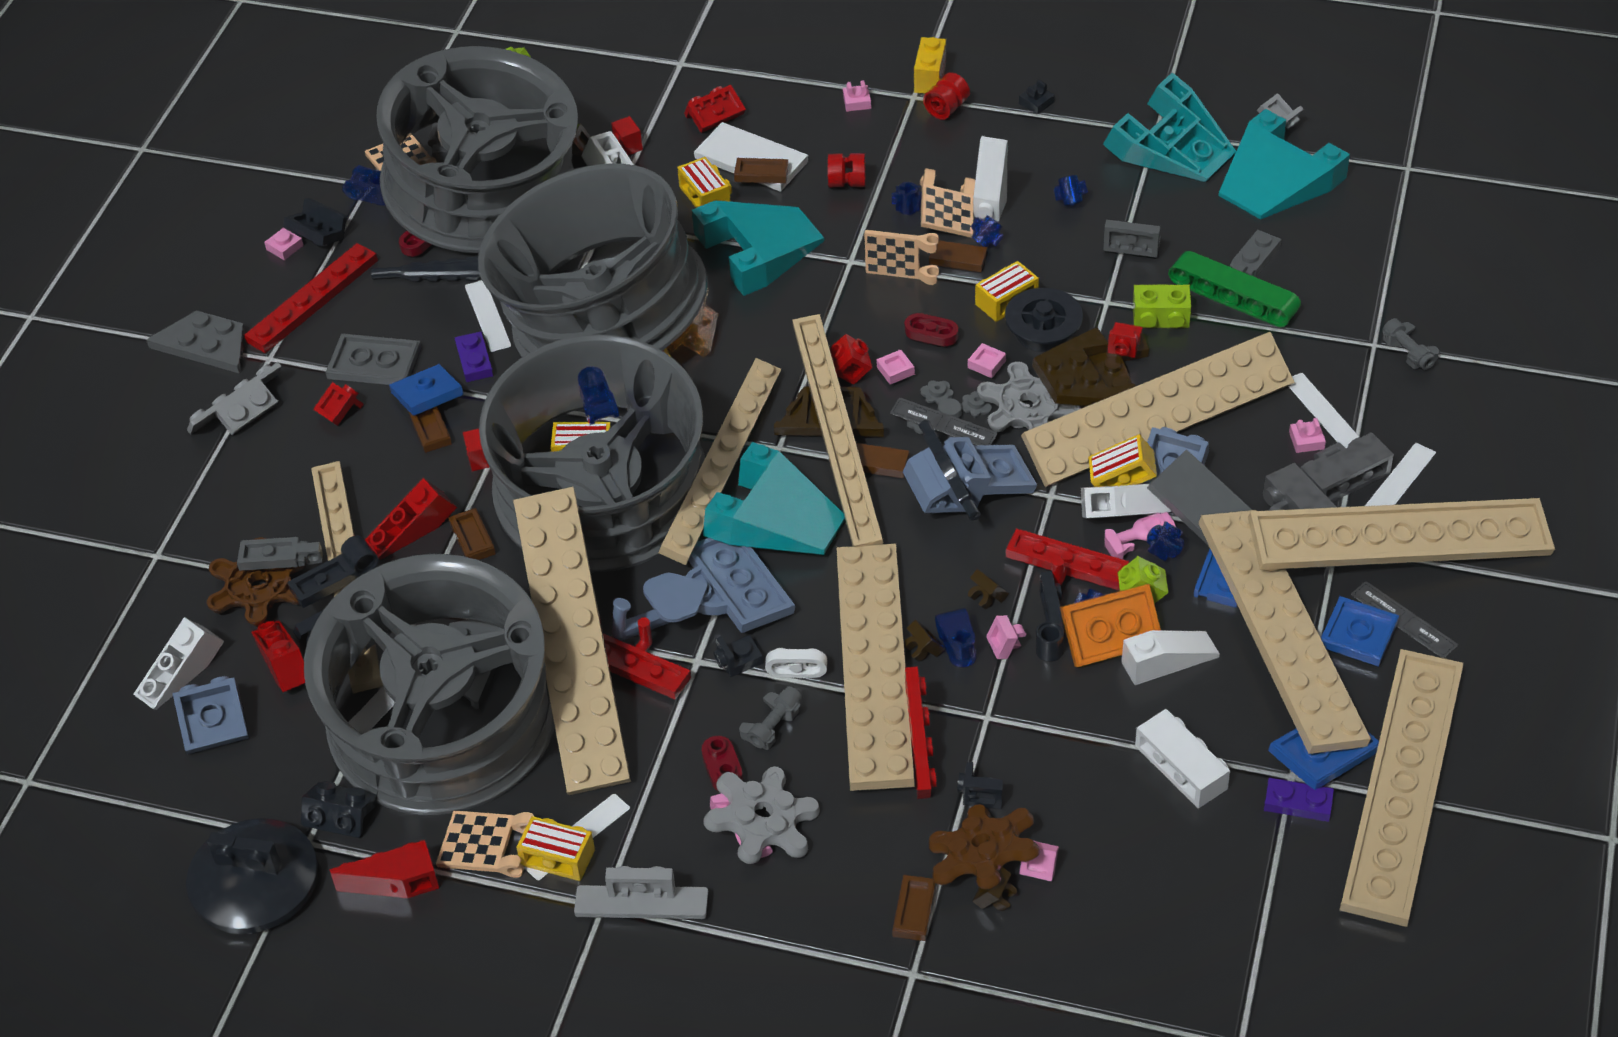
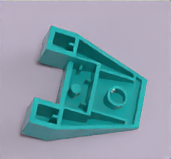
[1103,72,1236,182]
[1219,109,1350,220]
[691,201,824,296]
[703,442,845,555]

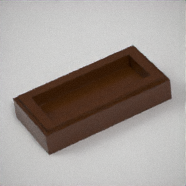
[734,158,789,184]
[929,240,987,272]
[408,406,452,453]
[856,443,910,478]
[448,508,496,560]
[892,875,936,941]

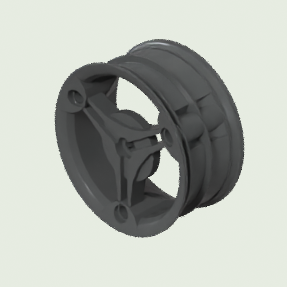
[376,46,578,253]
[478,163,707,357]
[479,335,705,573]
[304,554,555,815]

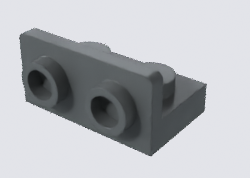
[1103,220,1161,257]

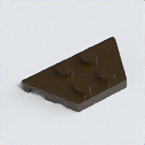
[774,386,884,437]

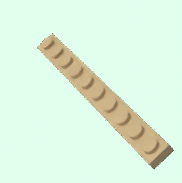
[792,314,883,548]
[659,358,781,565]
[311,461,383,694]

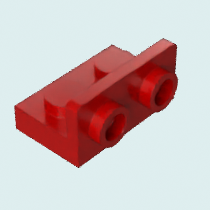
[684,85,746,133]

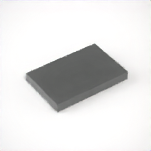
[326,334,421,385]
[1147,449,1252,546]

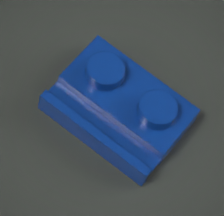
[1194,549,1237,608]

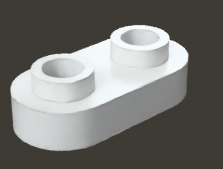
[765,648,827,678]

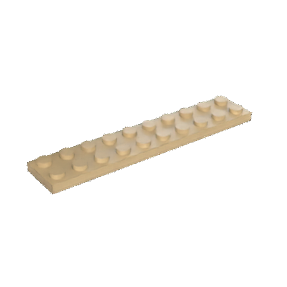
[1021,332,1294,487]
[513,487,631,795]
[1248,498,1555,570]
[1199,510,1371,754]
[837,544,914,791]
[1340,649,1463,927]

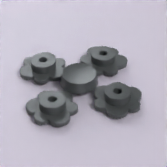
[907,380,992,438]

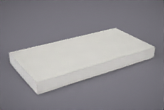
[694,122,809,192]

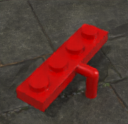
[1006,528,1129,591]
[603,617,691,700]
[904,666,936,799]

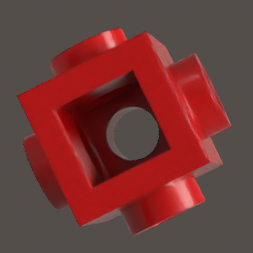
[830,334,872,385]

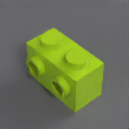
[1133,285,1191,328]

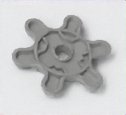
[977,362,1081,432]
[703,766,820,864]

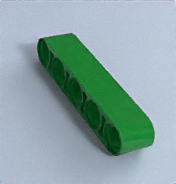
[1168,251,1301,327]

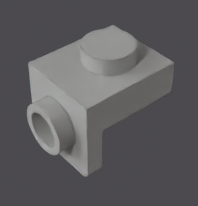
[1257,93,1304,130]

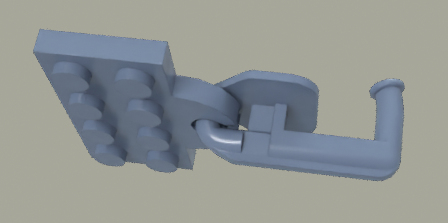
[612,538,795,641]

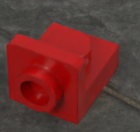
[1108,322,1143,358]
[313,382,364,426]

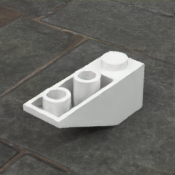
[1081,484,1171,518]
[133,617,224,710]

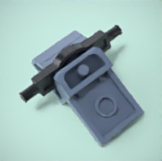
[903,420,1037,521]

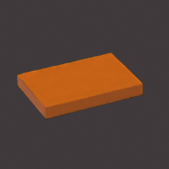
[1060,584,1161,667]

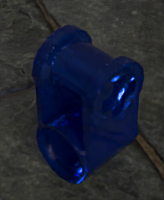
[342,166,385,205]
[578,366,619,425]
[935,608,976,667]

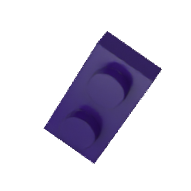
[455,332,493,382]
[1264,778,1334,822]

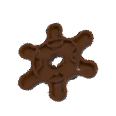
[207,537,307,627]
[929,804,1040,889]

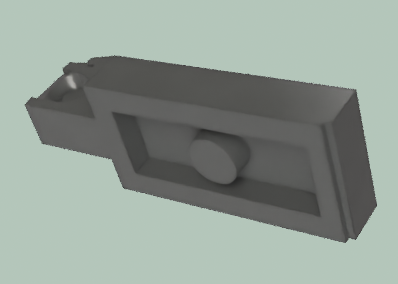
[1230,229,1282,277]
[237,537,323,571]

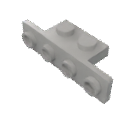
[187,362,282,436]
[574,866,708,919]

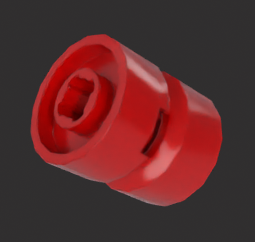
[923,73,970,120]
[828,153,866,188]

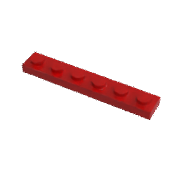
[244,243,378,354]

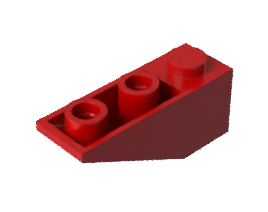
[365,478,457,560]
[251,620,305,692]
[329,840,439,898]

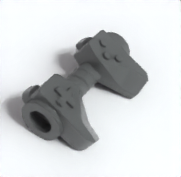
[1383,318,1439,370]
[739,686,802,750]

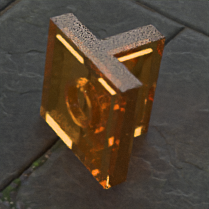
[666,287,719,357]

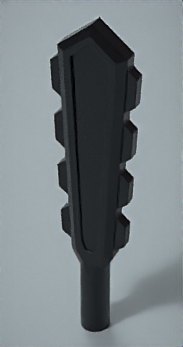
[371,256,481,281]

